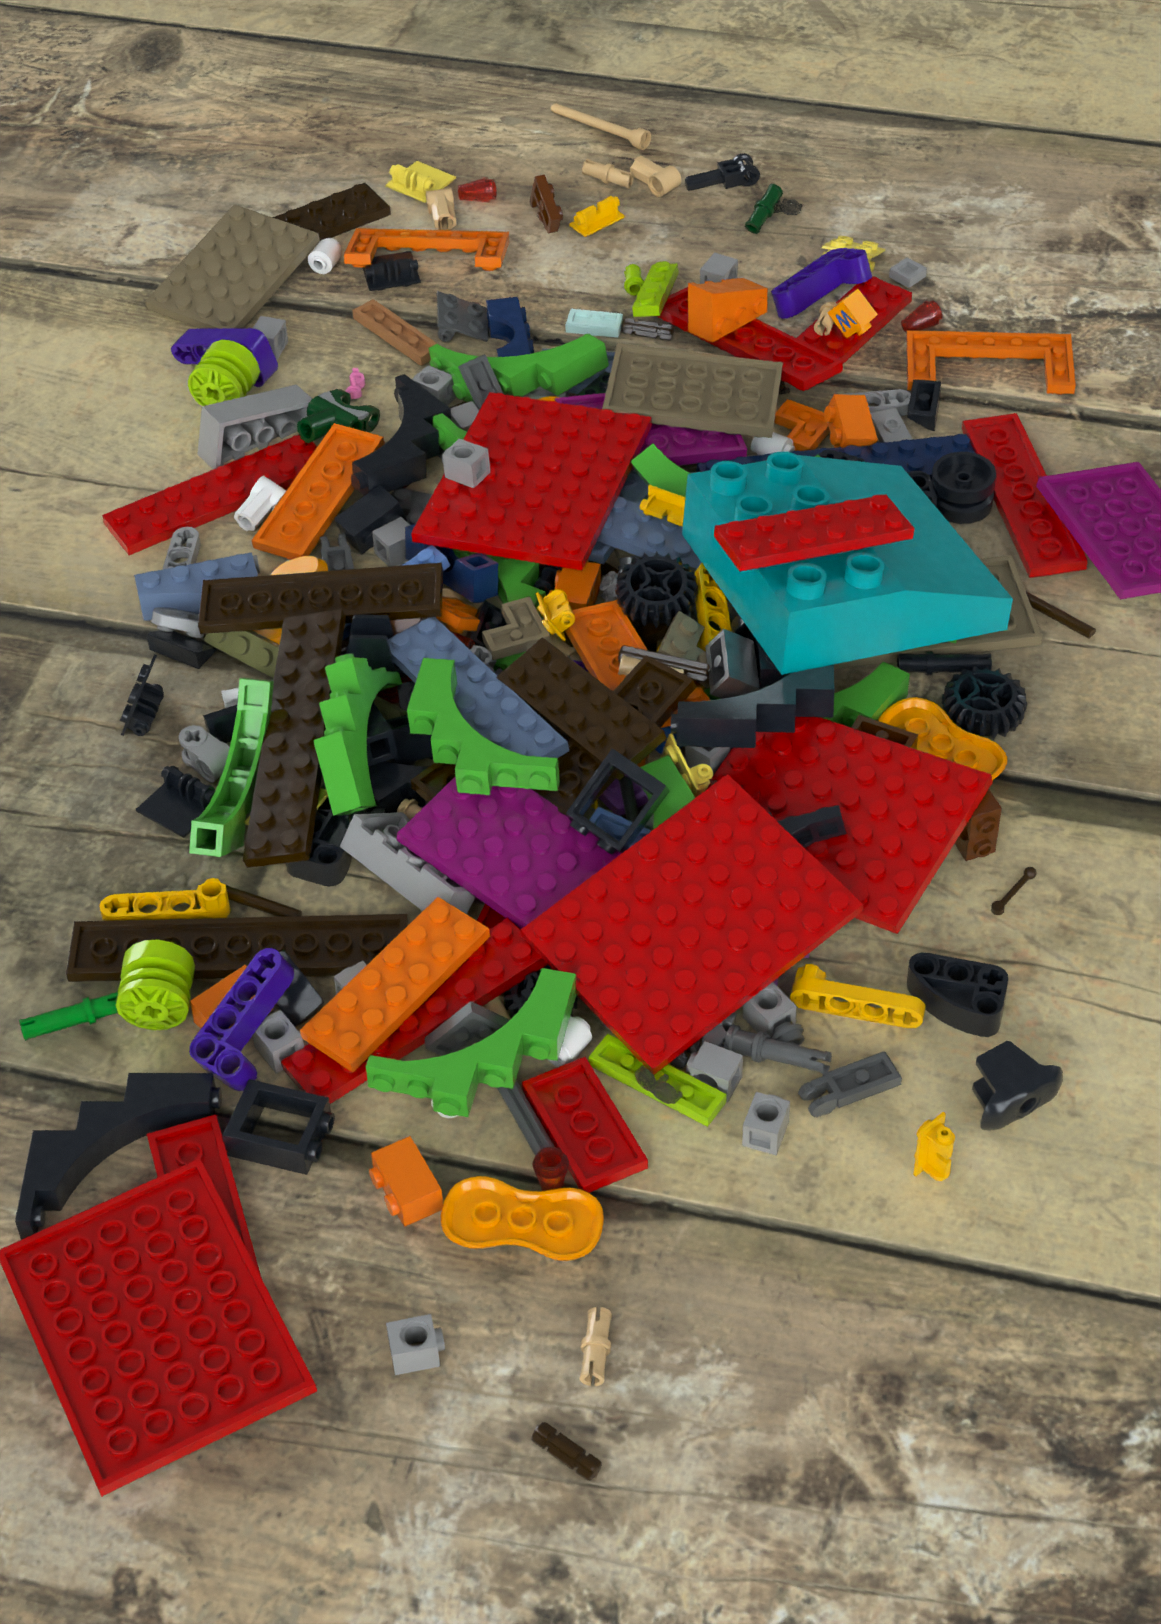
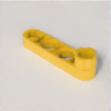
[695,563,731,652]
[99,878,231,921]
[790,964,926,1028]

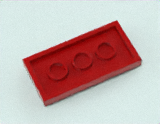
[522,1057,648,1193]

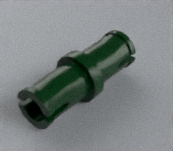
[745,184,783,234]

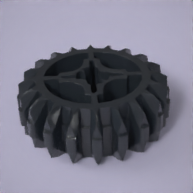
[615,551,698,629]
[941,666,1027,740]

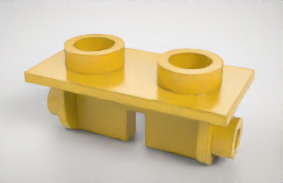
[569,196,625,237]
[639,485,685,527]
[536,589,575,641]
[913,1112,955,1181]

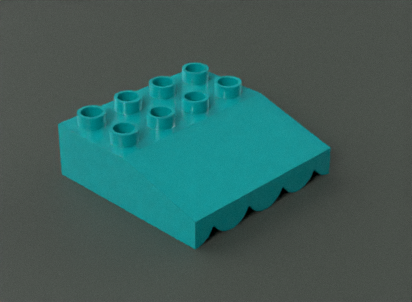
[682,452,1013,675]

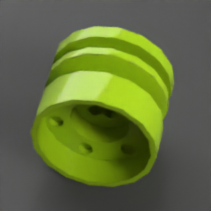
[188,340,260,406]
[116,940,195,1030]

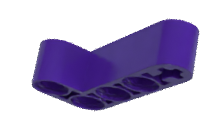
[771,248,872,319]
[171,328,278,387]
[189,948,294,1091]

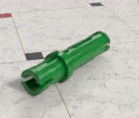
[19,991,118,1041]

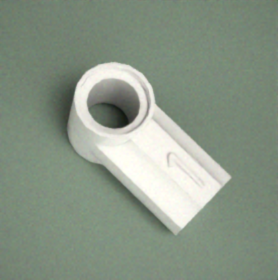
[234,475,286,531]

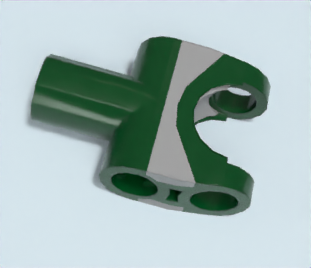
[297,389,380,443]

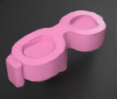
[346,368,365,400]

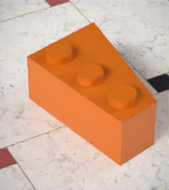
[688,278,768,343]

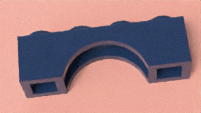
[486,297,534,357]
[405,524,498,603]

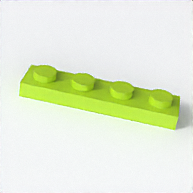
[632,261,679,317]
[588,1034,727,1127]

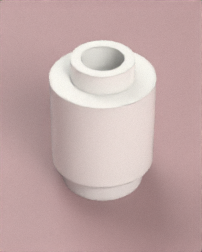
[308,238,342,274]
[751,432,795,455]
[547,1016,592,1067]

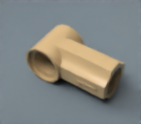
[630,156,681,197]
[426,188,456,230]

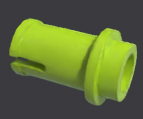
[624,264,644,296]

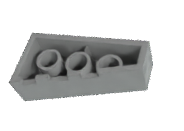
[197,385,312,469]
[340,812,475,914]

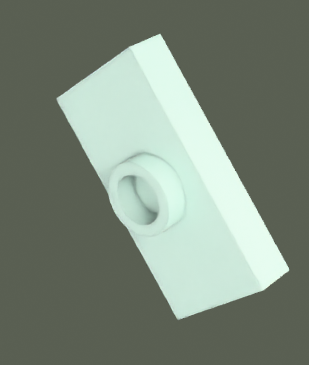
[565,309,623,338]

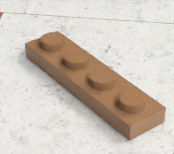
[353,299,438,366]

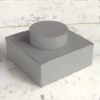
[889,257,927,288]

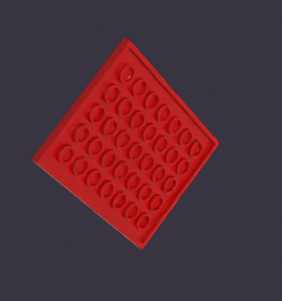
[411,392,652,571]
[708,717,993,934]
[520,774,863,1076]
[0,1158,317,1497]

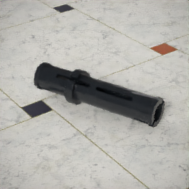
[897,651,992,675]

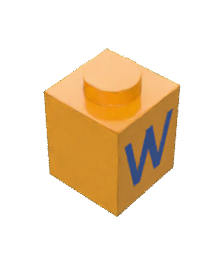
[827,289,878,338]

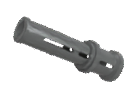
[724,1025,832,1074]

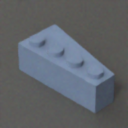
[134,552,258,621]

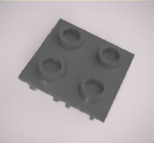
[437,291,488,342]

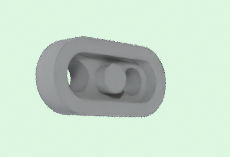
[152,607,204,638]

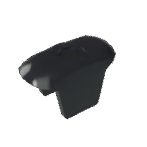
[340,615,407,678]
[972,1041,1063,1131]

